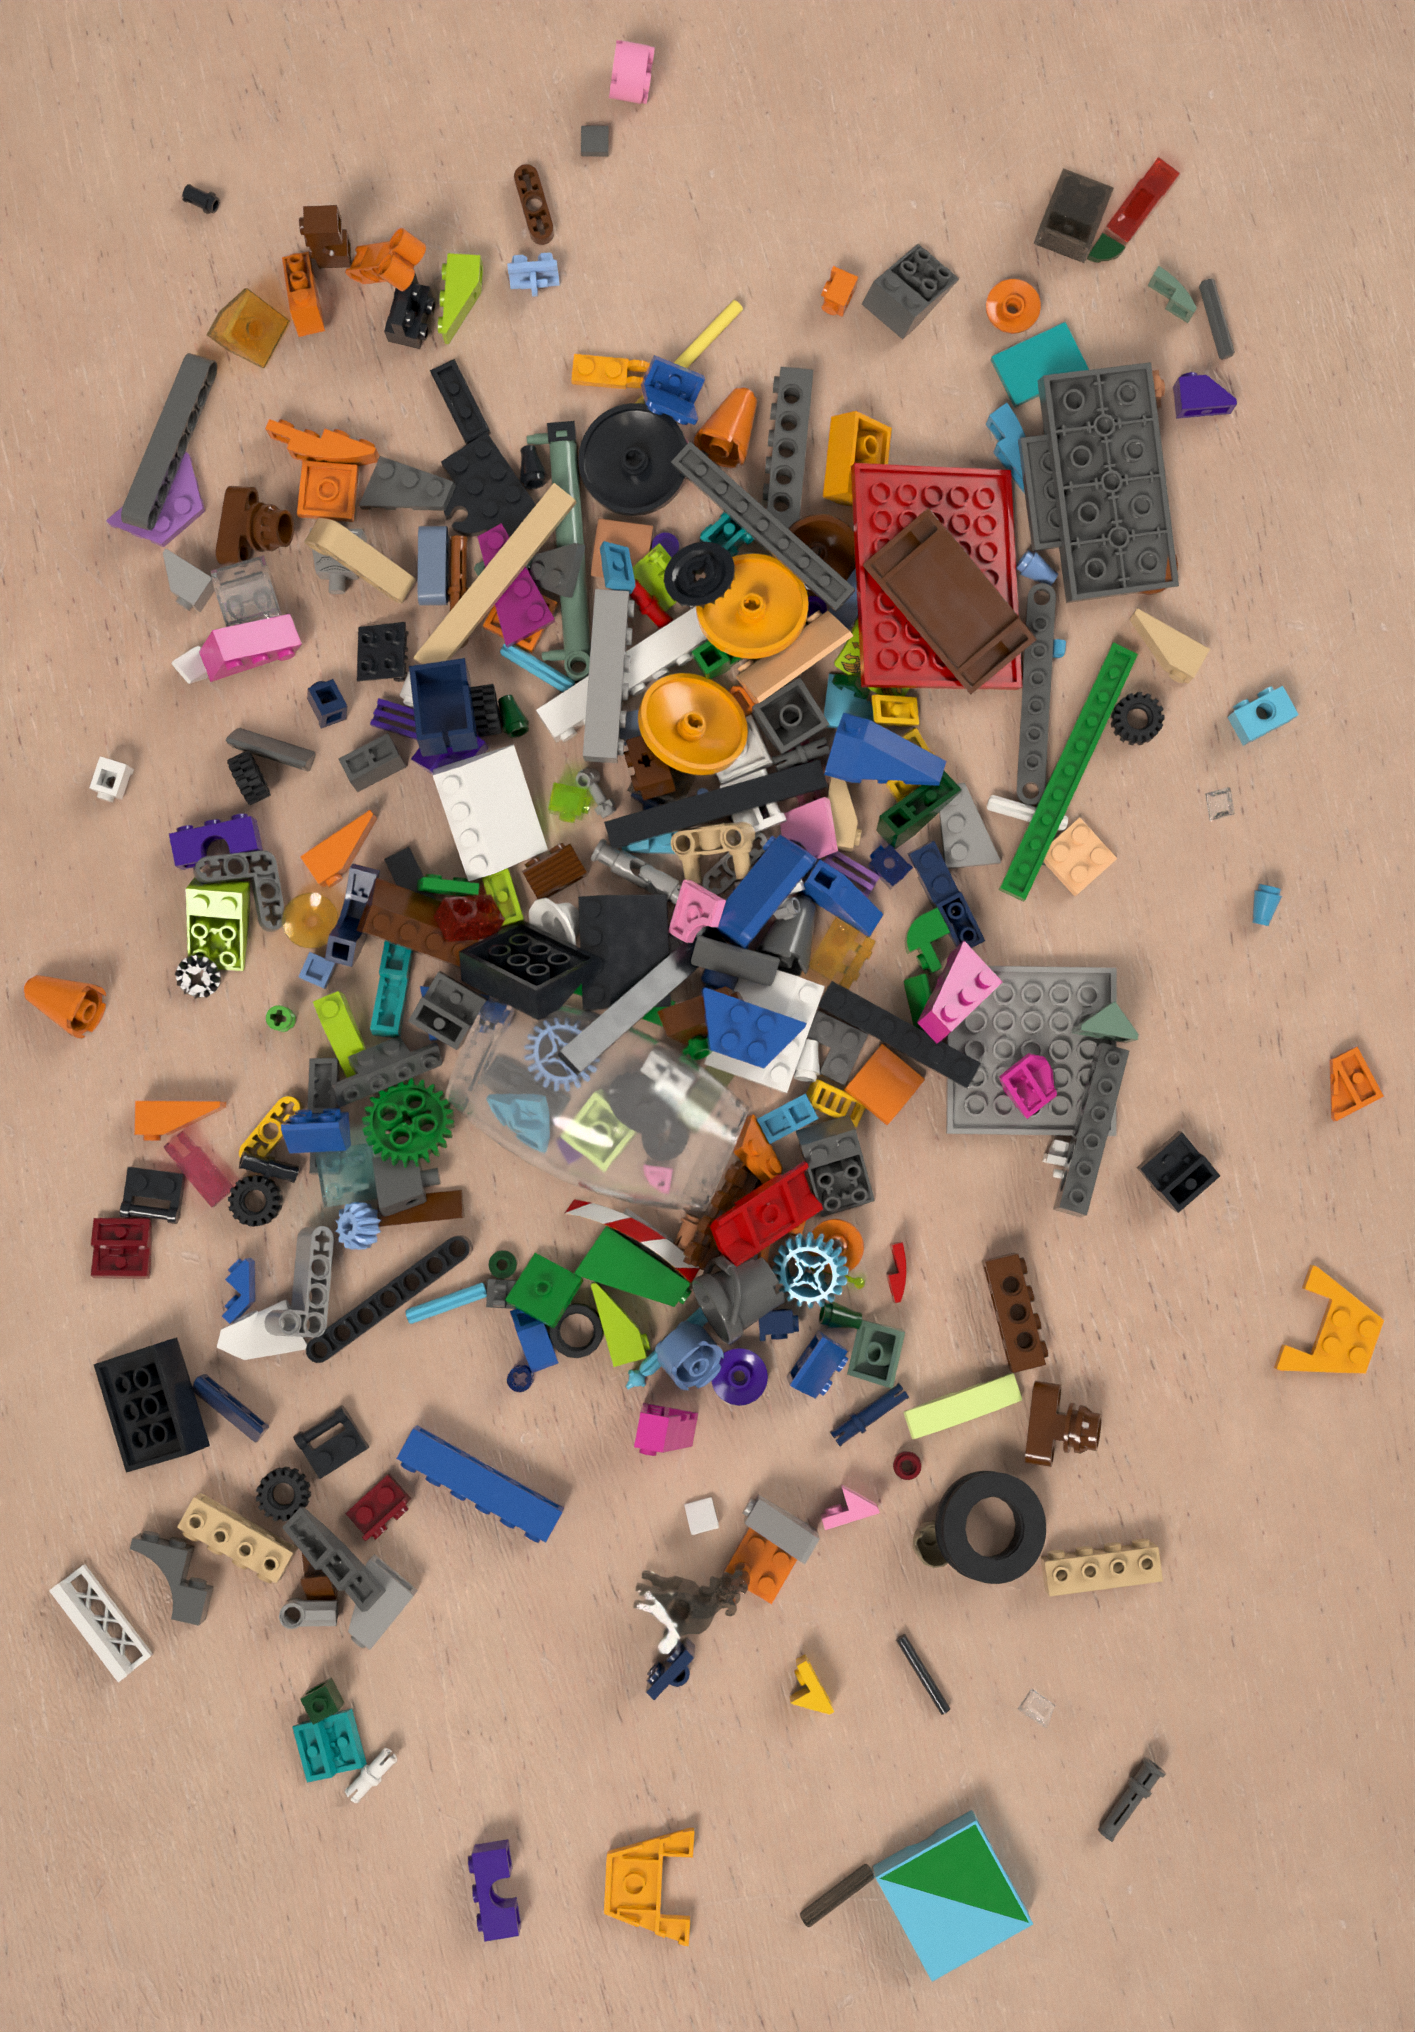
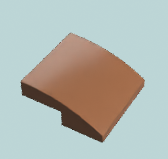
[591,518,654,578]

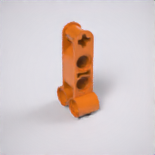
[345,228,426,291]

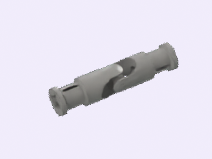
[590,838,681,904]

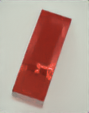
[1106,157,1180,243]

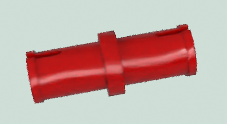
[629,579,673,630]

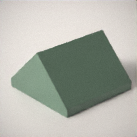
[1071,1001,1139,1043]
[847,1320,905,1388]

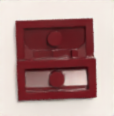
[90,1218,152,1279]

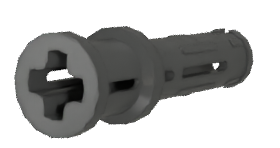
[1098,1757,1166,1842]

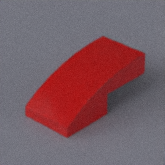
[886,1241,907,1303]

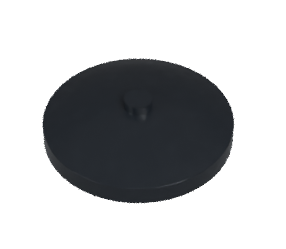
[578,403,687,516]

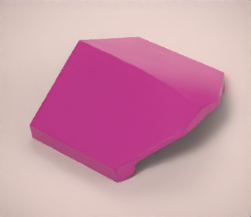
[999,1053,1057,1119]

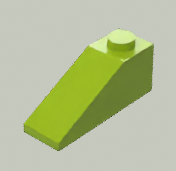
[312,991,366,1078]
[591,1282,651,1367]

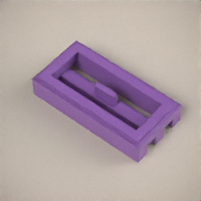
[824,851,880,897]

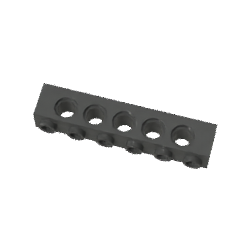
[762,367,814,528]
[1053,1043,1130,1218]

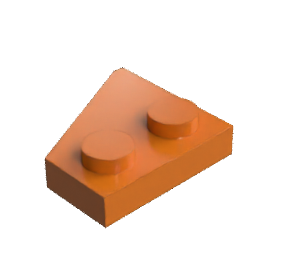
[1330,1047,1384,1121]

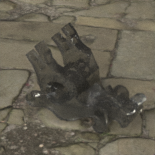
[633,1562,750,1654]

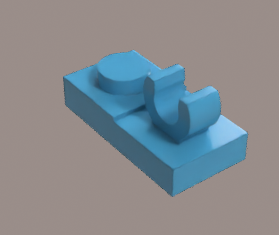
[600,541,636,594]

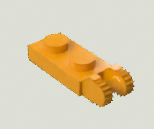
[571,354,650,389]

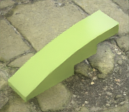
[903,1373,1022,1439]

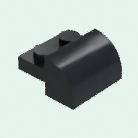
[1136,1131,1220,1213]

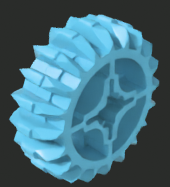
[772,1232,849,1309]

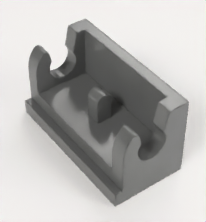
[338,733,406,792]

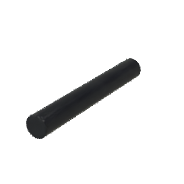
[896,1634,951,1715]

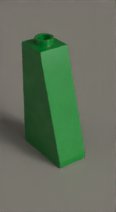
[574,1226,692,1307]

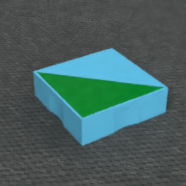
[873,1810,1033,1982]

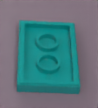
[991,322,1089,408]

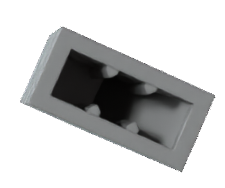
[742,1494,820,1564]
[348,1554,418,1650]

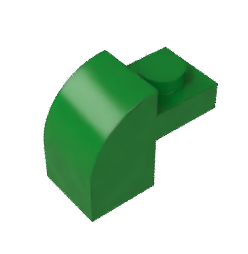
[692,641,744,680]
[904,907,950,975]

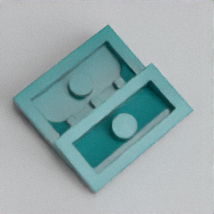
[292,1708,367,1783]

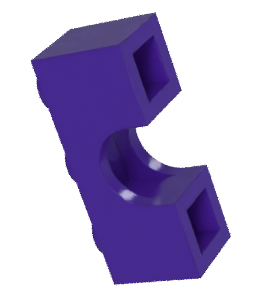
[169,813,263,870]
[468,1839,521,1942]

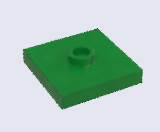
[505,1253,584,1329]

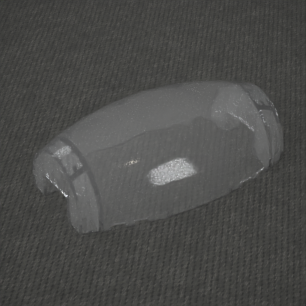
[445,996,750,1212]

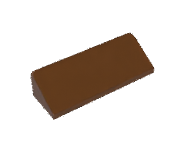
[378,1190,465,1227]

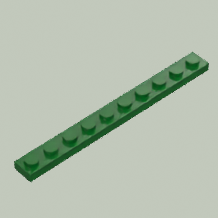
[998,642,1138,902]

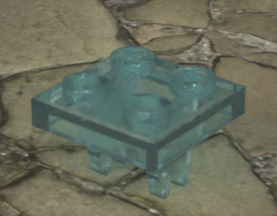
[315,1143,378,1208]

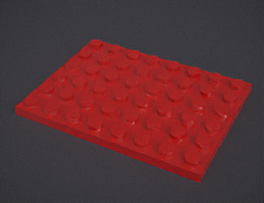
[851,463,1022,690]

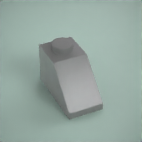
[163,549,218,612]

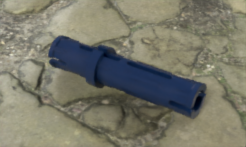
[830,1383,909,1447]

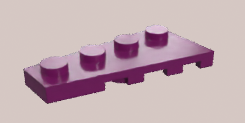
[477,523,556,648]

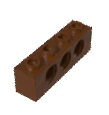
[982,1253,1049,1373]

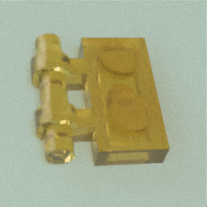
[809,918,876,990]

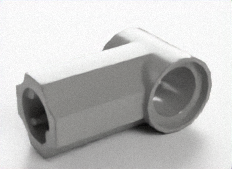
[279,1598,338,1629]

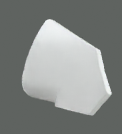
[217,1299,307,1360]

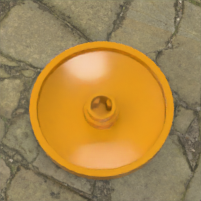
[696,554,808,659]
[638,673,748,775]

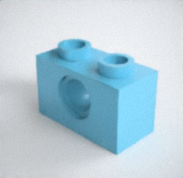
[1227,686,1299,746]

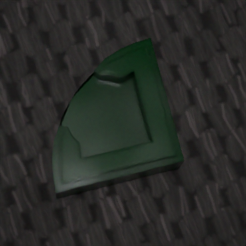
[1087,233,1126,263]
[832,674,871,699]

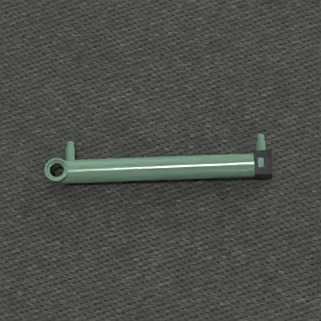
[526,421,591,683]

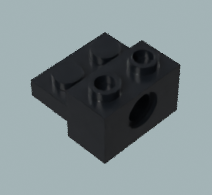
[384,273,436,349]

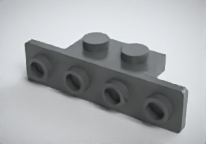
[332,1036,442,1107]

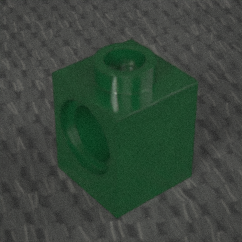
[300,1677,345,1725]

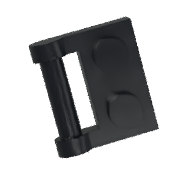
[120,1167,186,1224]
[293,1405,370,1479]

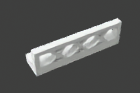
[49,1564,153,1682]

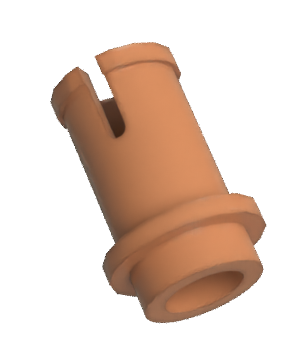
[673,1213,701,1250]

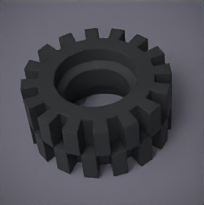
[471,684,502,737]
[1111,692,1165,746]
[227,750,271,805]
[228,1175,283,1227]
[256,1466,311,1522]

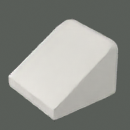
[171,646,208,684]
[684,1497,719,1535]

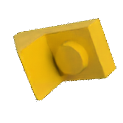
[872,694,920,728]
[789,1654,834,1715]

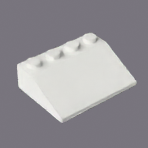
[433,744,548,881]
[704,970,825,1093]

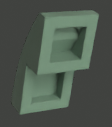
[1148,266,1197,323]

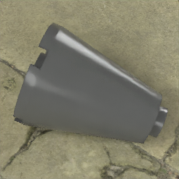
[755,895,816,976]

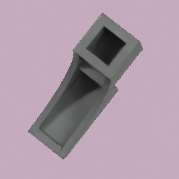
[130,1531,214,1626]

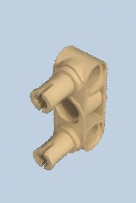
[671,822,755,883]

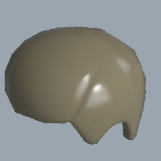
[912,1520,948,1568]

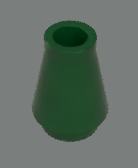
[498,695,529,738]
[819,1301,862,1329]

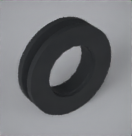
[935,1471,1046,1584]

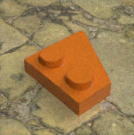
[733,1114,783,1184]

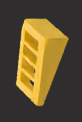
[806,1079,865,1127]

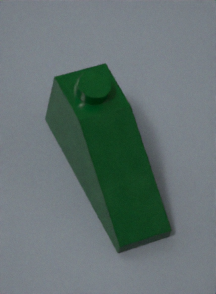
[876,771,962,850]

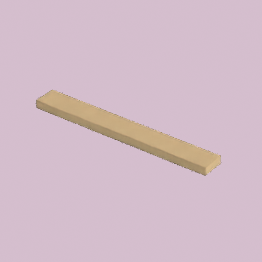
[413,483,577,664]

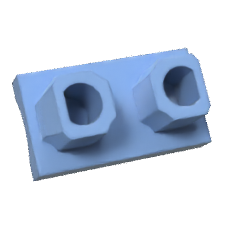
[507,253,560,297]

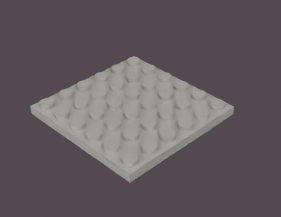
[946,966,1117,1136]

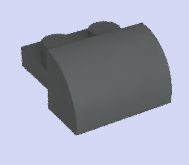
[408,971,488,1050]

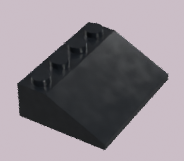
[578,895,672,1011]
[459,921,600,1021]
[93,1337,210,1473]

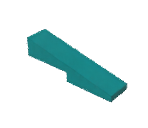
[370,941,413,1038]

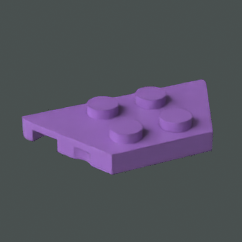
[106,452,205,547]

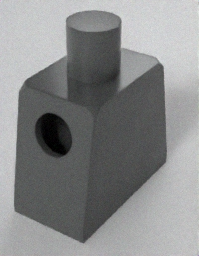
[372,1157,441,1217]

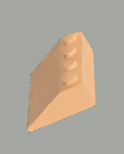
[736,610,853,704]

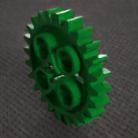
[362,1078,455,1168]

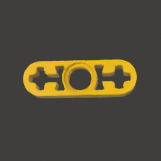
[239,1096,303,1158]

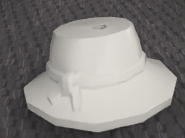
[529,898,580,946]

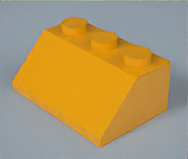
[823,411,892,506]

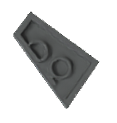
[359,456,456,511]

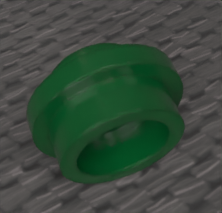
[488,1250,517,1279]

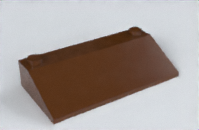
[863,507,1037,695]

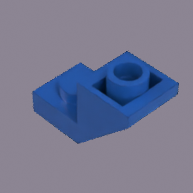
[222,1258,255,1324]
[510,1309,559,1373]

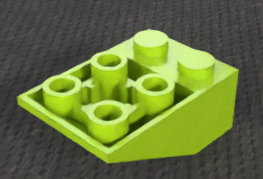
[186,877,250,971]

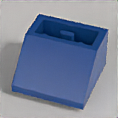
[281,1108,351,1153]

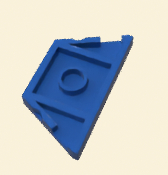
[701,987,807,1069]

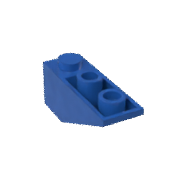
[799,860,884,937]

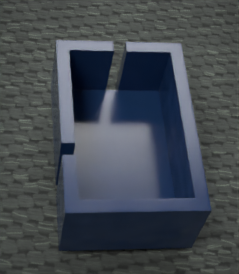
[409,658,478,757]

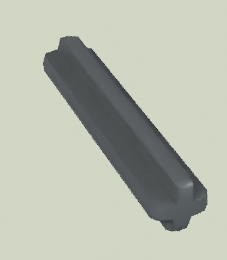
[1199,278,1235,360]

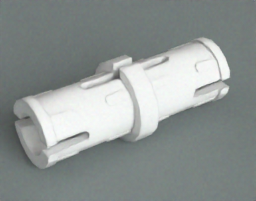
[345,1747,397,1803]

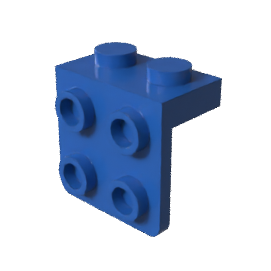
[641,355,705,425]

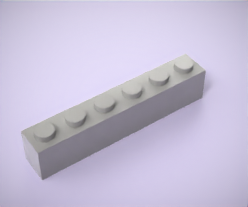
[583,589,635,763]

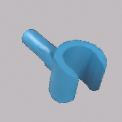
[1053,639,1066,658]

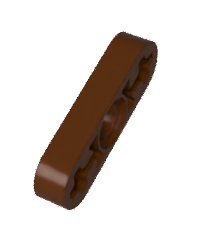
[514,164,554,245]

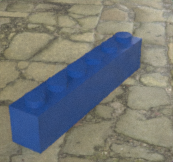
[396,1425,564,1543]

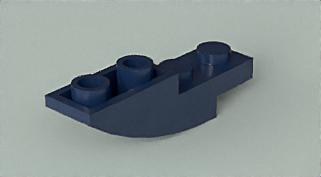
[907,840,985,948]

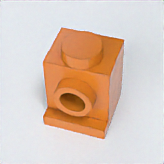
[821,266,858,317]

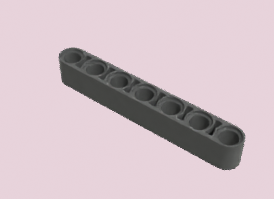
[121,353,217,531]

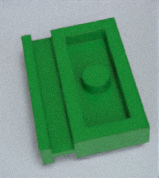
[416,874,479,898]

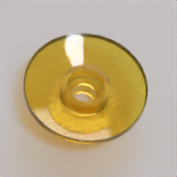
[282,893,339,949]

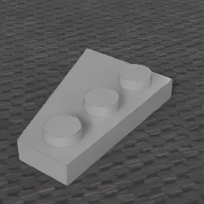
[939,783,1001,869]

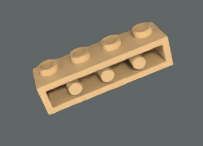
[177,1493,298,1583]
[1040,1539,1163,1597]

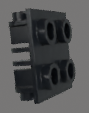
[357,622,409,682]

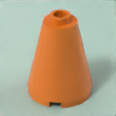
[694,387,757,468]
[24,975,106,1039]

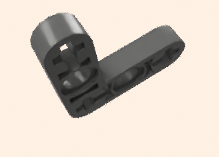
[193,851,286,932]

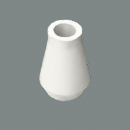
[794,1039,820,1082]

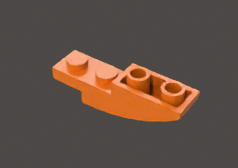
[265,419,380,466]

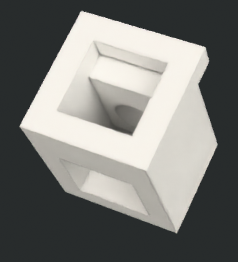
[89,757,134,803]

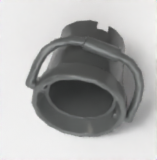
[692,1254,785,1345]

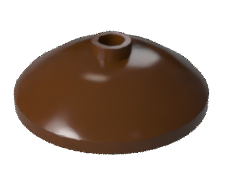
[788,514,856,598]

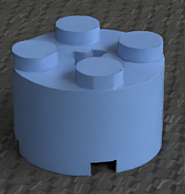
[655,1321,724,1390]

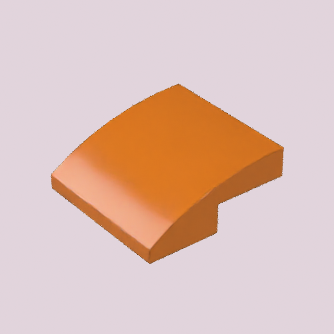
[844,1044,925,1125]

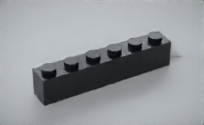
[818,981,981,1090]

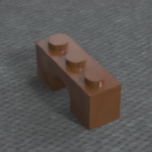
[299,205,352,269]

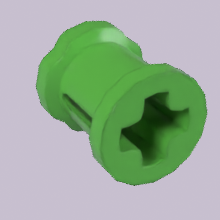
[266,1005,296,1032]

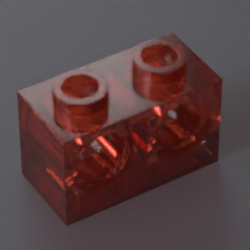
[433,895,505,942]

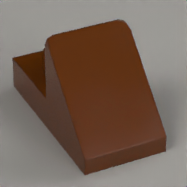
[300,1553,337,1600]

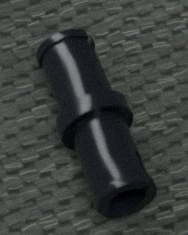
[239,1151,299,1183]

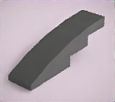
[308,1058,340,1175]
[282,1507,386,1612]

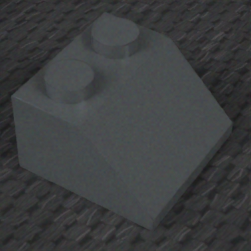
[752,677,830,754]

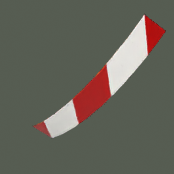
[564,1199,700,1283]

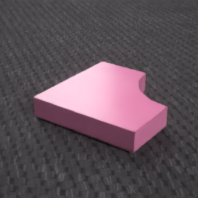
[780,797,838,859]
[669,880,726,943]

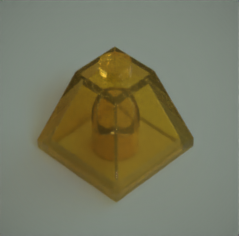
[207,288,290,368]

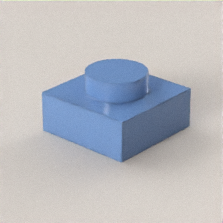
[298,952,337,989]

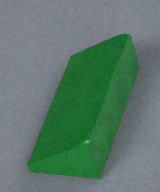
[904,974,931,1032]

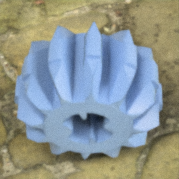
[335,1202,381,1250]

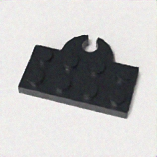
[441,432,536,538]

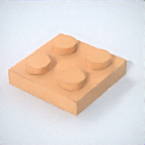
[1043,818,1117,896]

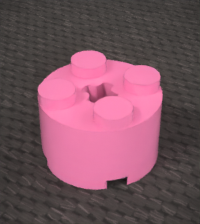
[609,40,655,104]

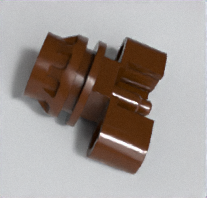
[216,486,294,566]
[1025,1381,1102,1467]

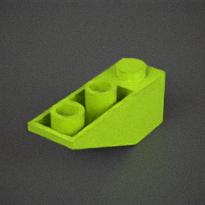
[438,253,483,344]

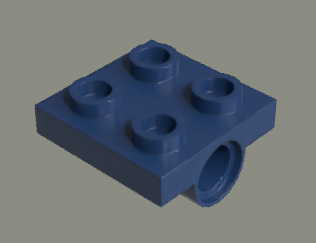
[646,1637,695,1700]

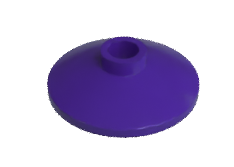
[712,1348,768,1406]

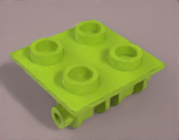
[632,543,676,622]

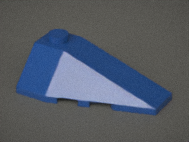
[824,712,947,785]

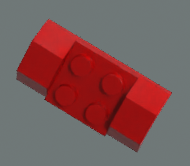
[710,1161,823,1267]

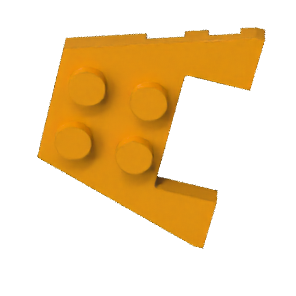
[1274,1265,1384,1374]
[604,1828,694,1946]

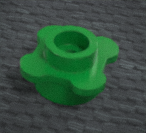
[683,1036,712,1060]

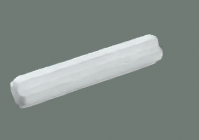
[987,795,1068,831]

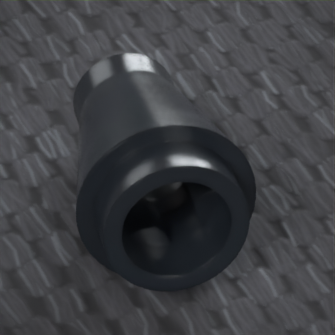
[520,445,547,489]

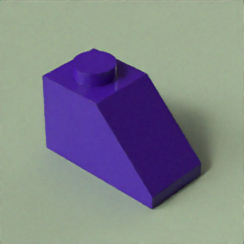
[1173,372,1237,419]

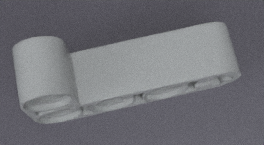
[264,1226,334,1338]

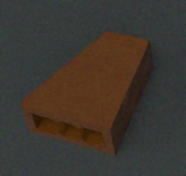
[657,986,744,1046]

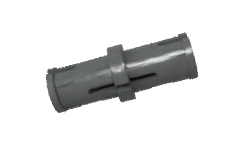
[772,737,830,772]

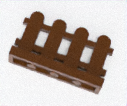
[683,1160,760,1271]

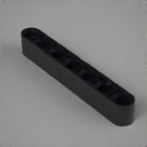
[306,1235,473,1363]

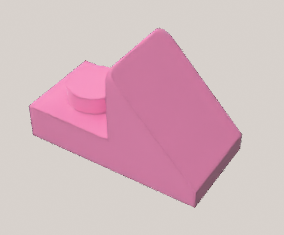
[820,1484,880,1530]

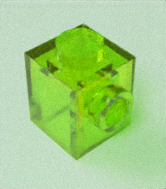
[548,782,592,823]

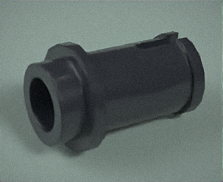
[182,184,220,214]

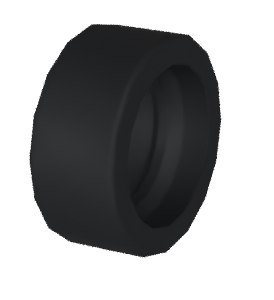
[549,1303,604,1358]

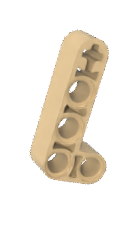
[304,518,416,604]

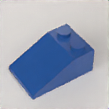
[787,1330,849,1399]

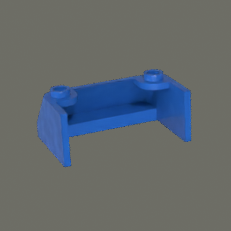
[711,835,817,949]

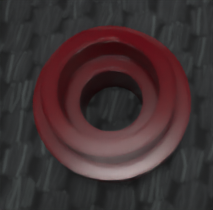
[893,1451,922,1480]

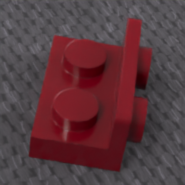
[345,1474,412,1541]

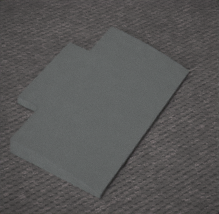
[1018,362,1179,603]

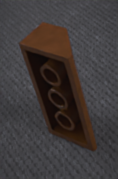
[357,878,481,968]

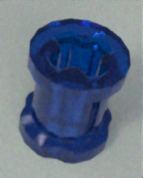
[507,1365,534,1393]

